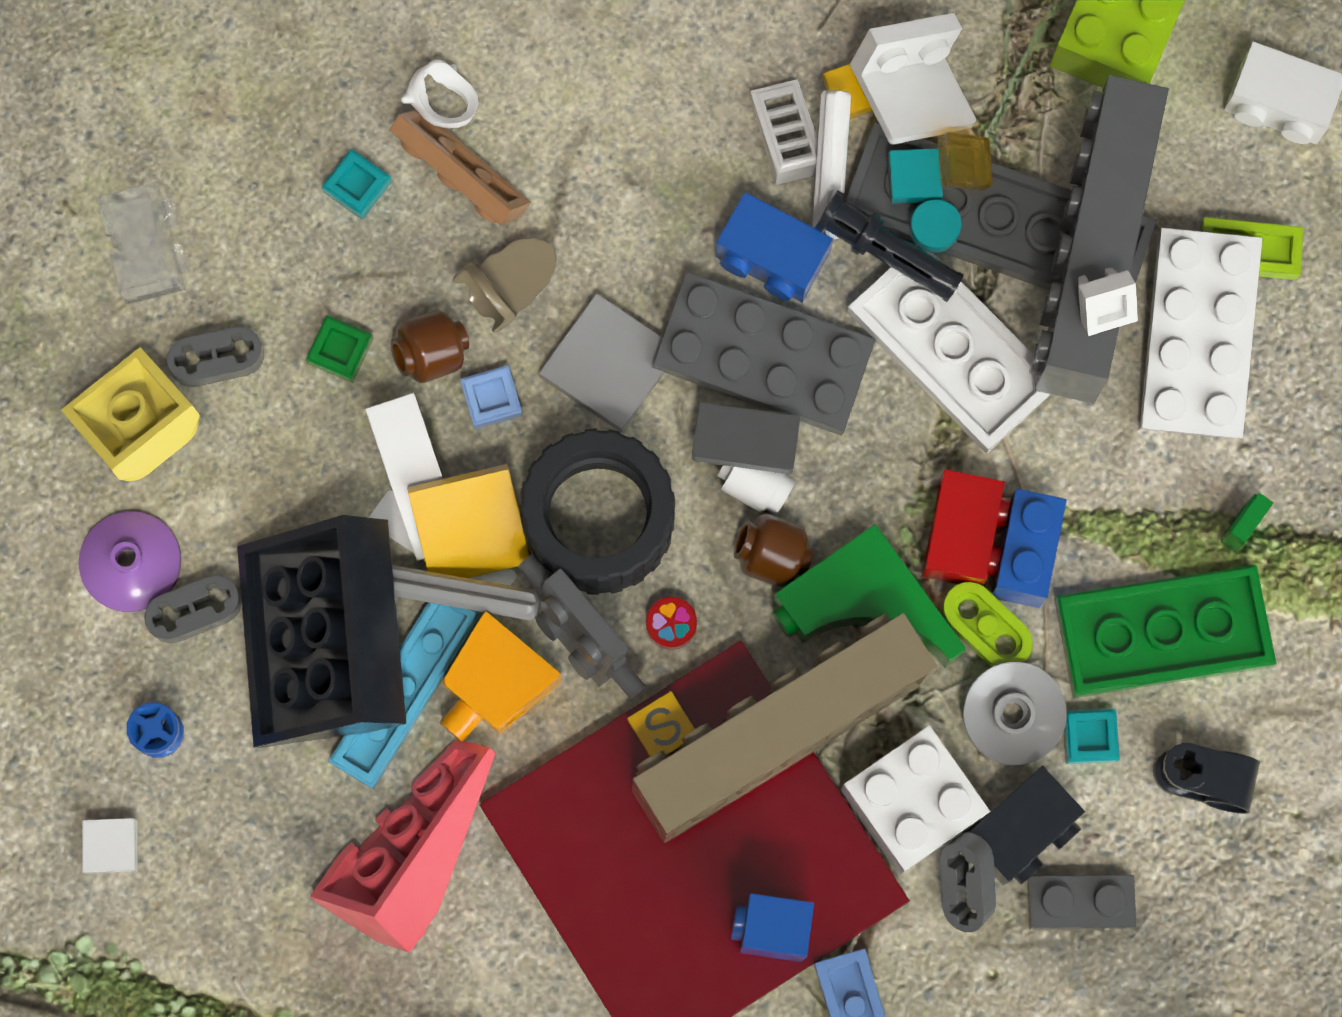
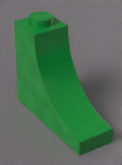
[771,524,966,668]

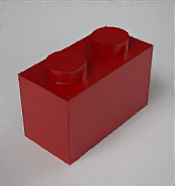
[921,469,1011,586]

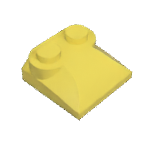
[61,347,200,481]

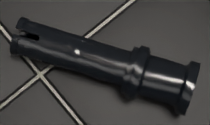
[814,190,964,302]

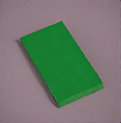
[1054,565,1277,698]

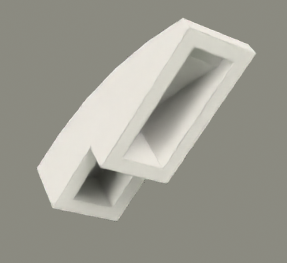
[365,393,443,563]

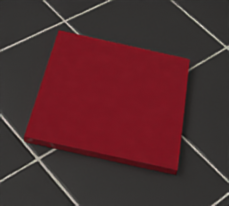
[479,640,910,1017]

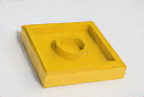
[407,464,529,578]

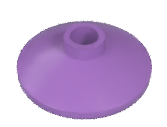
[79,511,181,612]

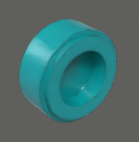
[910,199,962,253]

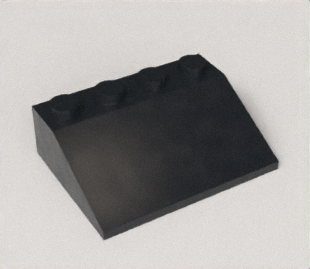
[237,515,406,748]

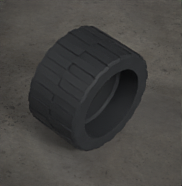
[519,428,675,595]

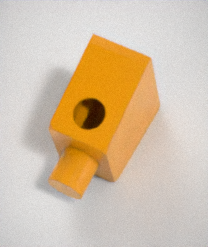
[439,611,562,743]

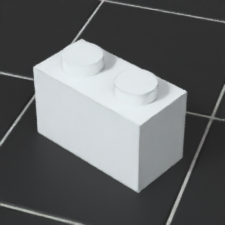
[1224,41,1342,145]

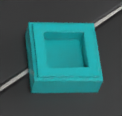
[321,149,392,220]
[888,149,943,204]
[1064,709,1120,764]

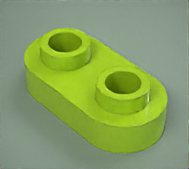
[942,582,1033,667]

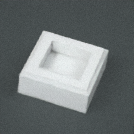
[82,818,138,874]

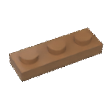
[389,110,531,225]

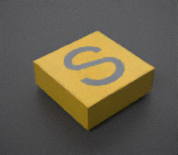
[627,691,695,757]

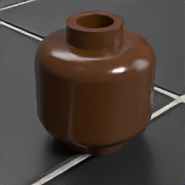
[390,310,469,383]
[734,514,813,587]

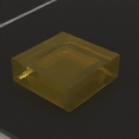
[938,132,993,191]

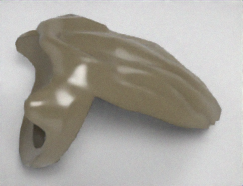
[453,237,557,333]

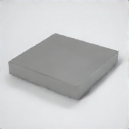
[539,293,664,433]

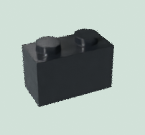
[968,765,1085,886]

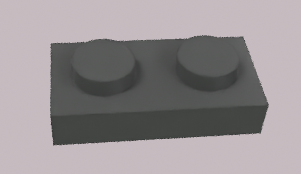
[1028,875,1136,930]

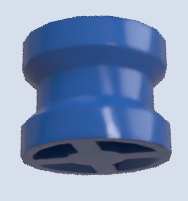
[127,702,184,758]

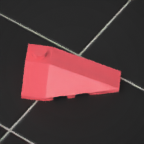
[310,739,496,953]

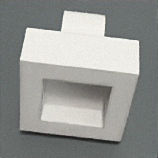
[1078,267,1138,336]

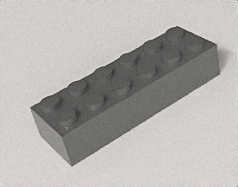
[1029,75,1169,404]

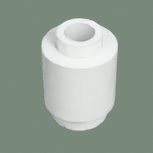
[717,465,796,515]

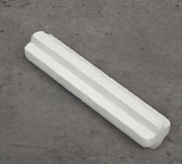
[812,90,851,239]

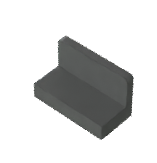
[692,402,801,474]

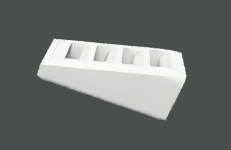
[750,79,818,185]

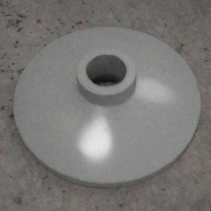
[963,662,1067,765]

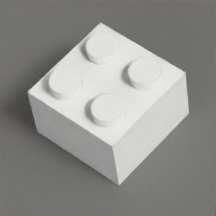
[840,725,991,876]

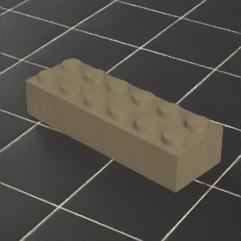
[632,613,938,844]

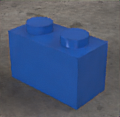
[715,192,833,303]
[991,488,1067,608]
[731,893,814,962]

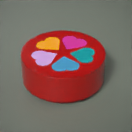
[646,597,697,650]

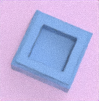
[460,365,523,430]

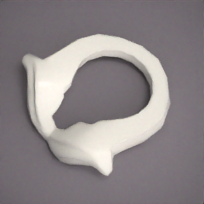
[401,59,479,128]

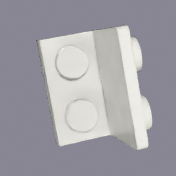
[850,13,976,144]

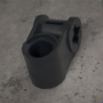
[1153,743,1260,814]

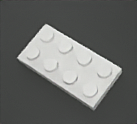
[1139,228,1262,439]
[847,245,1051,454]

